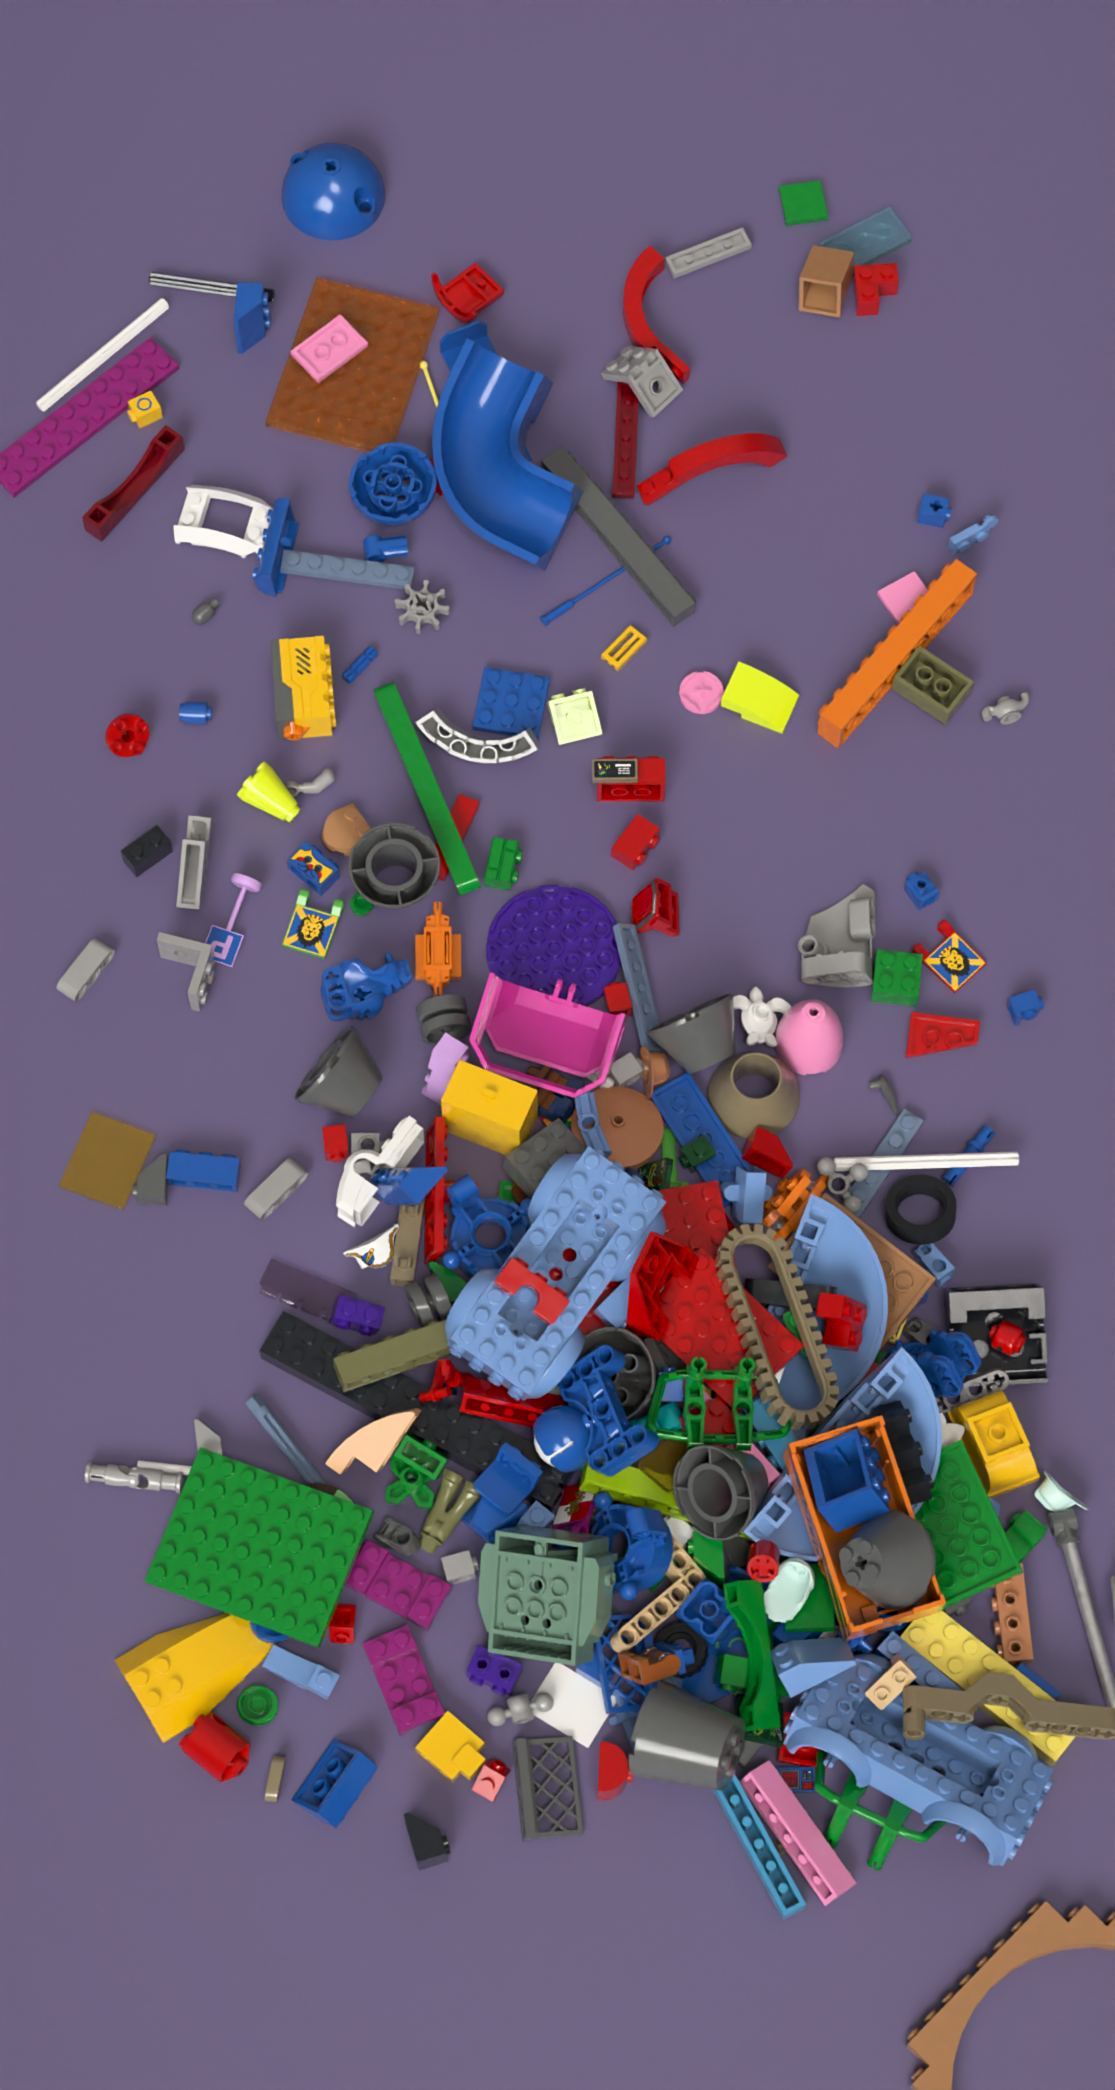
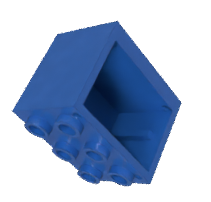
[804,1428,891,1533]

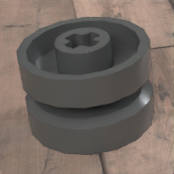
[416,994,472,1044]
[404,1273,452,1328]

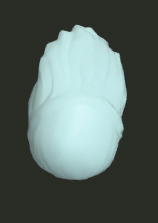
[764,1558,815,1623]

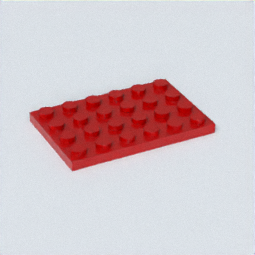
[655,1248,804,1413]

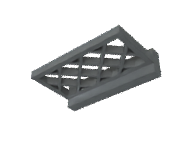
[512,1736,583,1842]

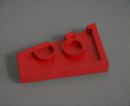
[906,1012,980,1058]

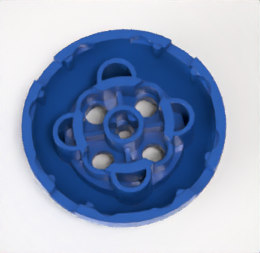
[349,443,437,525]

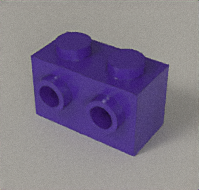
[329,1295,385,1336]
[466,1645,523,1696]

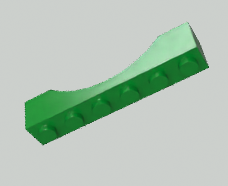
[723,1580,780,1732]

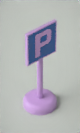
[205,873,263,967]

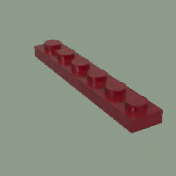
[612,382,639,498]

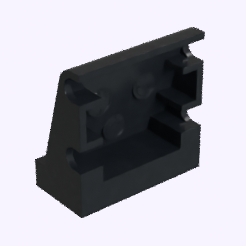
[944,1283,1048,1387]

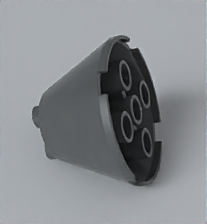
[571,1327,656,1420]
[839,1510,936,1610]

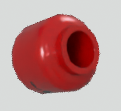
[989,1321,1026,1355]

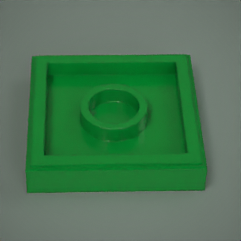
[779,180,828,226]

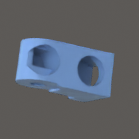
[912,1243,955,1289]

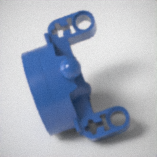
[443,1174,532,1278]
[558,1491,673,1600]

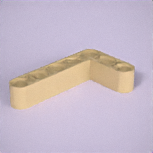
[610,1534,706,1653]

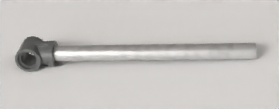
[1048,1508,1115,1709]

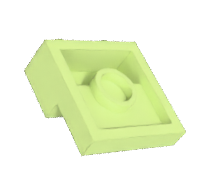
[547,688,603,745]

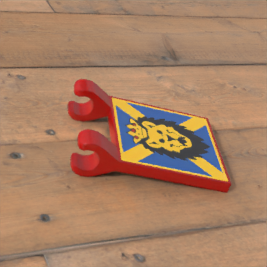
[911,920,987,994]

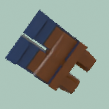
[520,1065,585,1124]

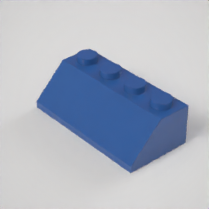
[370,1167,448,1205]

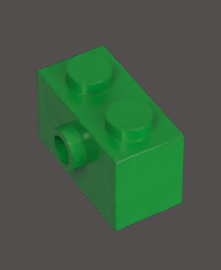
[394,1434,451,1480]

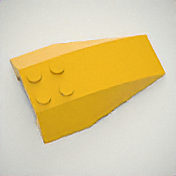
[114,1613,277,1743]

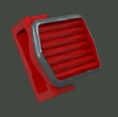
[631,878,680,937]

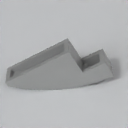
[176,815,213,909]

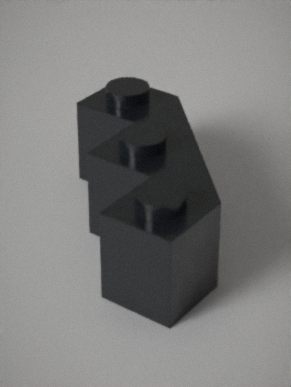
[872,1400,934,1505]

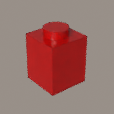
[603,982,632,1017]
[322,1124,349,1162]

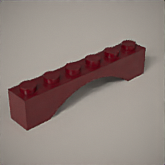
[82,425,185,542]

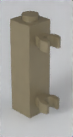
[390,1201,425,1287]

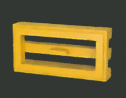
[601,625,647,671]

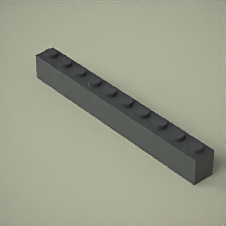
[541,446,696,627]

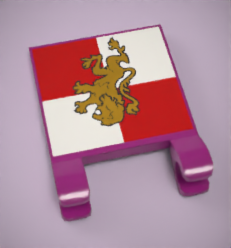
[551,1484,595,1545]

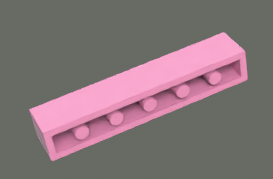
[739,1760,857,1906]

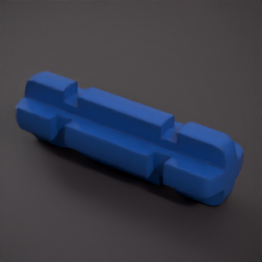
[342,646,378,683]

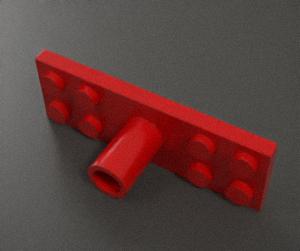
[424,1116,478,1265]

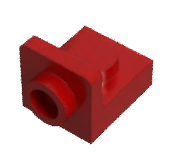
[329,1605,357,1644]

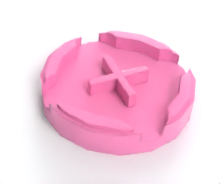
[679,671,724,714]

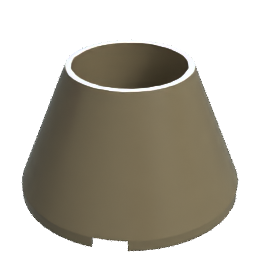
[708,1051,800,1139]

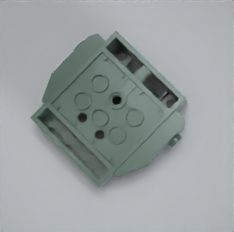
[478,1525,618,1666]

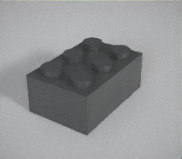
[502,1118,586,1198]

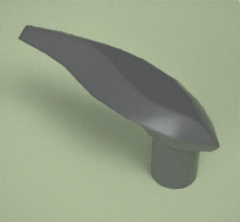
[869,1074,899,1115]

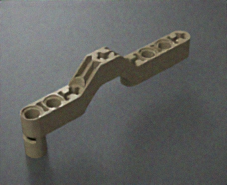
[903,1672,1115,1740]

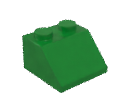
[687,1531,725,1589]

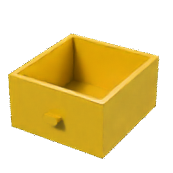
[441,1060,538,1155]

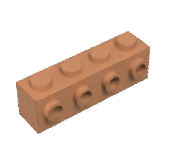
[990,1564,1034,1666]

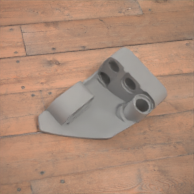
[798,884,876,988]

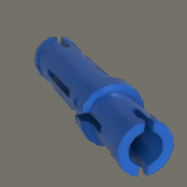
[941,1125,996,1187]

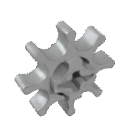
[395,580,450,634]

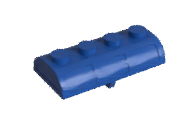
[253,498,299,597]

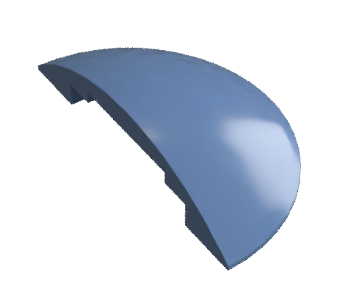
[729,1194,888,1422]
[743,1347,942,1561]

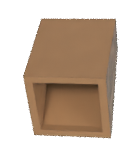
[799,245,854,318]

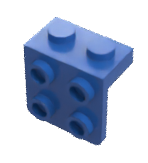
[473,1442,543,1515]

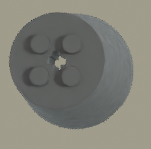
[629,1680,745,1791]

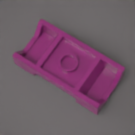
[345,1540,452,1631]
[363,1625,445,1736]

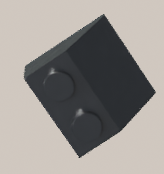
[404,1813,451,1870]

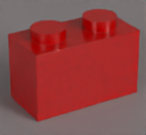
[611,814,661,871]

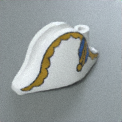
[343,1223,399,1269]

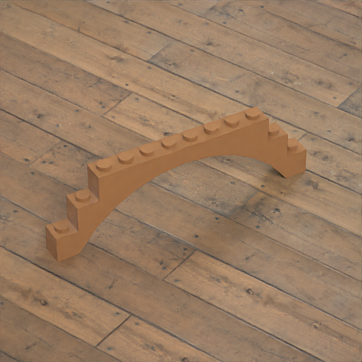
[906,1901,1115,2090]

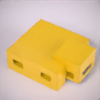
[415,1711,486,1783]

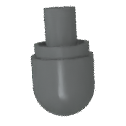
[192,598,220,624]

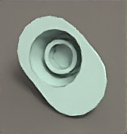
[1035,1471,1089,1512]

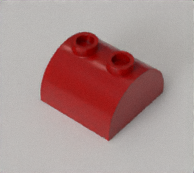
[597,1742,633,1801]

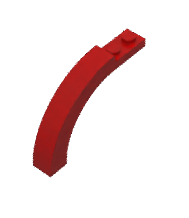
[623,245,690,384]
[637,433,787,506]

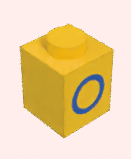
[127,391,163,429]

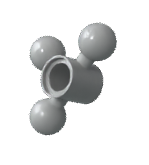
[817,1157,868,1214]
[487,1692,554,1726]

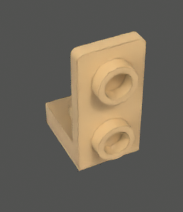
[865,1653,917,1710]

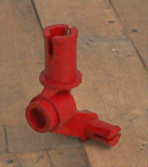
[419,1359,473,1402]

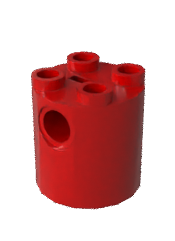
[179,1713,251,1782]

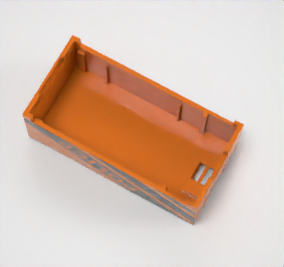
[783,1415,946,1642]

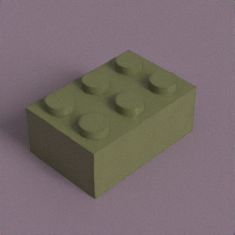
[891,645,974,725]

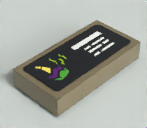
[592,759,638,783]

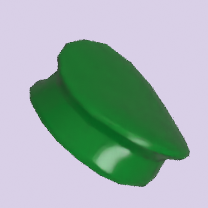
[237,1685,278,1726]

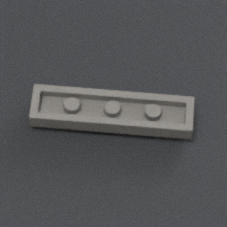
[665,227,752,279]

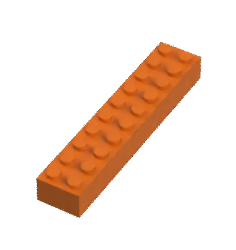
[817,559,977,749]

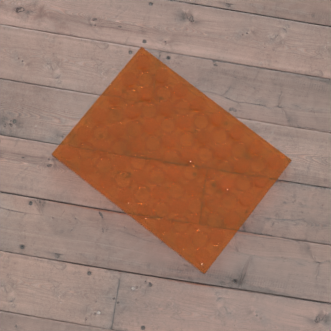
[265,277,440,452]

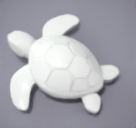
[733,987,791,1047]

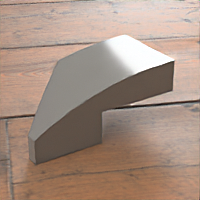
[194,1418,223,1455]

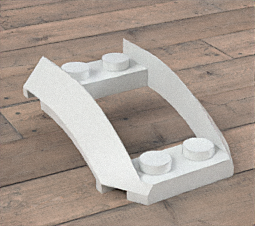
[173,485,273,558]

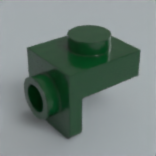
[678,1135,716,1174]

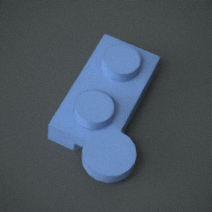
[948,515,999,555]

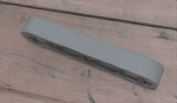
[936,1368,1009,1414]

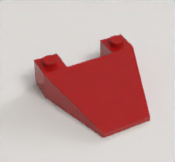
[627,1231,699,1341]

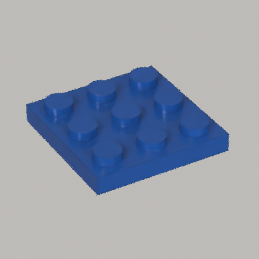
[473,667,550,740]

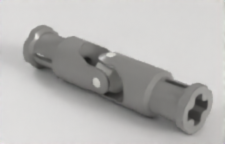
[85,1461,184,1494]

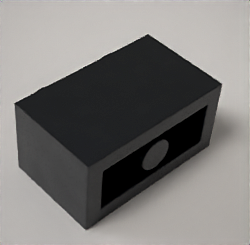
[121,825,173,877]

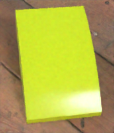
[721,661,799,734]

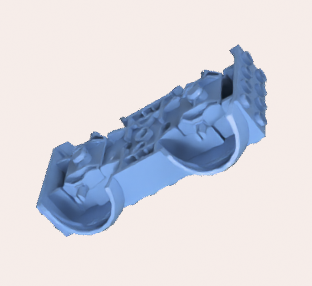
[445,1146,667,1401]
[783,1653,1054,1866]

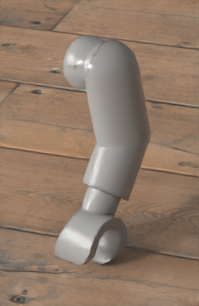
[286,768,335,797]

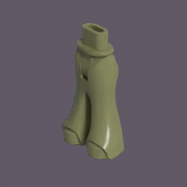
[420,1468,481,1555]

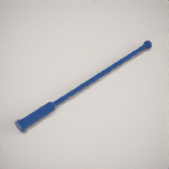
[539,536,671,627]

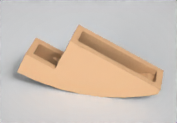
[325,1408,421,1475]

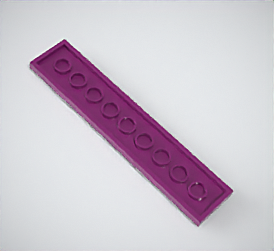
[0,337,179,498]

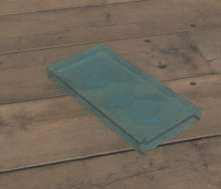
[818,206,912,266]

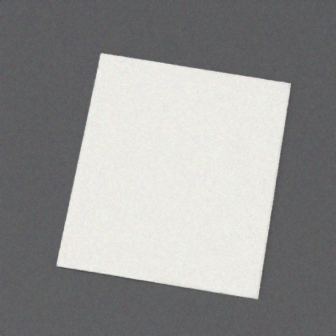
[531,1663,616,1748]

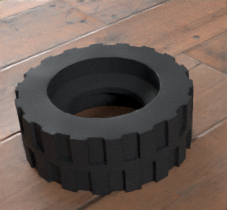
[654,1622,709,1679]

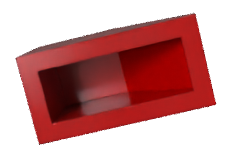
[741,1126,793,1179]

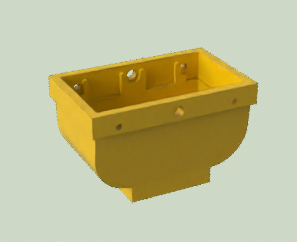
[946,1390,1040,1498]

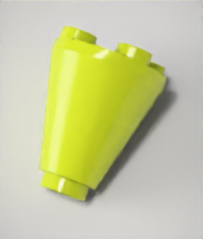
[237,761,301,823]

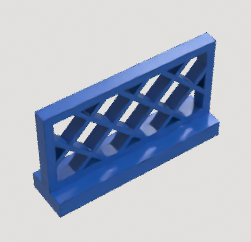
[594,1611,660,1714]

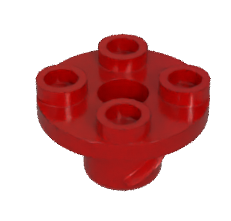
[105,713,149,757]

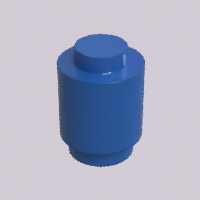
[179,701,212,724]

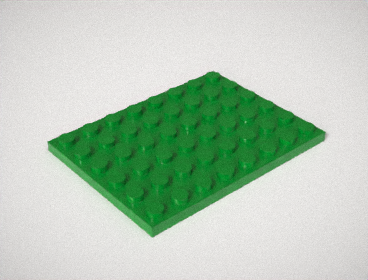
[144,1447,375,1648]

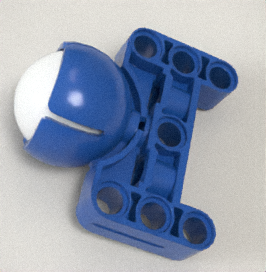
[533,1345,659,1477]

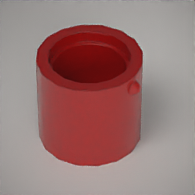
[747,1540,780,1583]

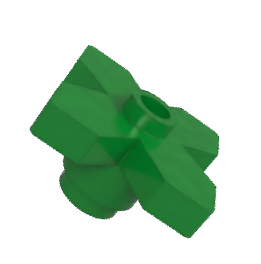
[385,1455,434,1510]

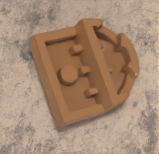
[321,803,372,856]

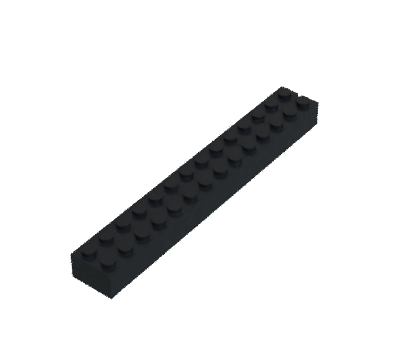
[259,1311,575,1513]

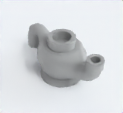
[982,692,1029,725]

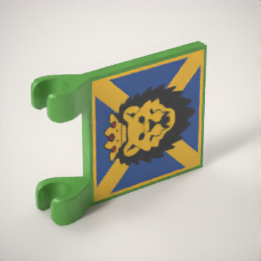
[282,889,345,959]

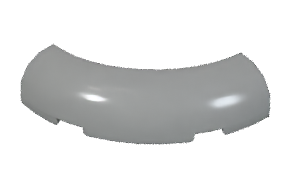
[415,707,539,763]

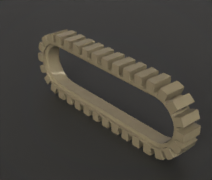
[715,1224,839,1430]

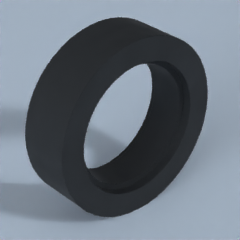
[885,1175,956,1245]

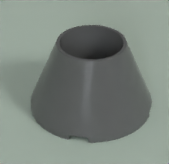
[348,823,440,909]
[647,993,736,1074]
[294,1026,383,1116]
[673,1444,768,1541]

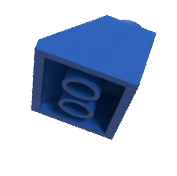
[234,282,271,354]
[291,1739,378,1828]

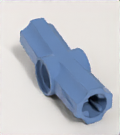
[575,1092,612,1159]

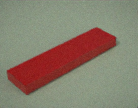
[435,794,480,881]

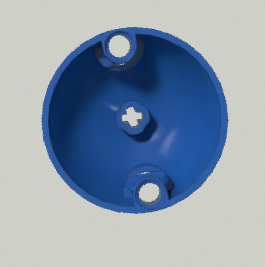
[282,142,385,240]

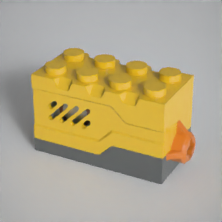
[270,636,336,741]

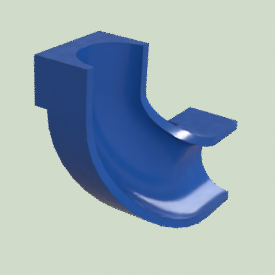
[432,338,583,571]

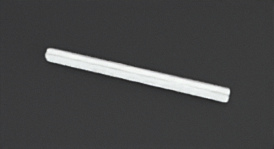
[36,298,169,411]
[833,1152,1019,1171]

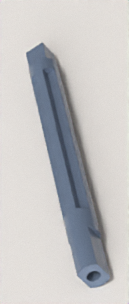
[245,1394,328,1485]

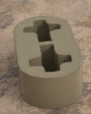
[265,1755,286,1803]

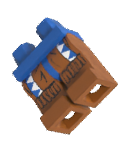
[618,1641,695,1685]

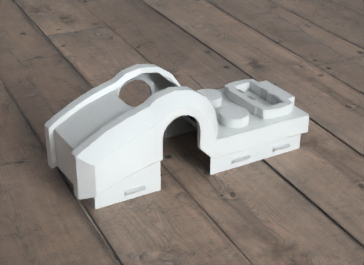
[336,1116,424,1227]

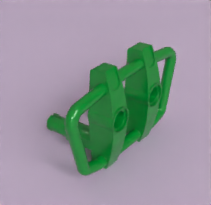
[646,1357,791,1451]
[814,1749,948,1871]

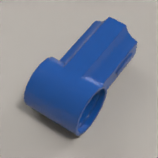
[363,535,408,562]

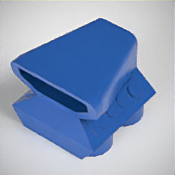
[461,1495,528,1543]
[676,1578,737,1645]

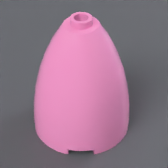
[775,999,844,1075]

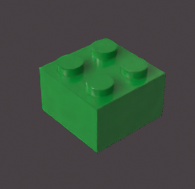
[871,949,923,1007]

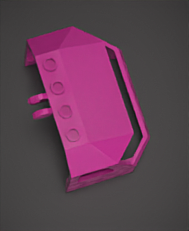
[469,972,628,1098]

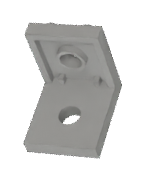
[600,346,683,417]
[157,932,216,1012]

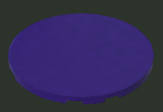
[486,885,621,1007]

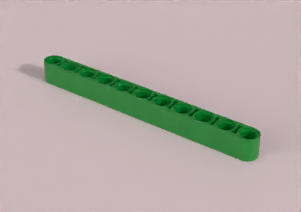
[373,681,481,896]

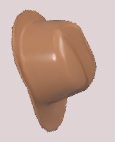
[639,1046,670,1100]

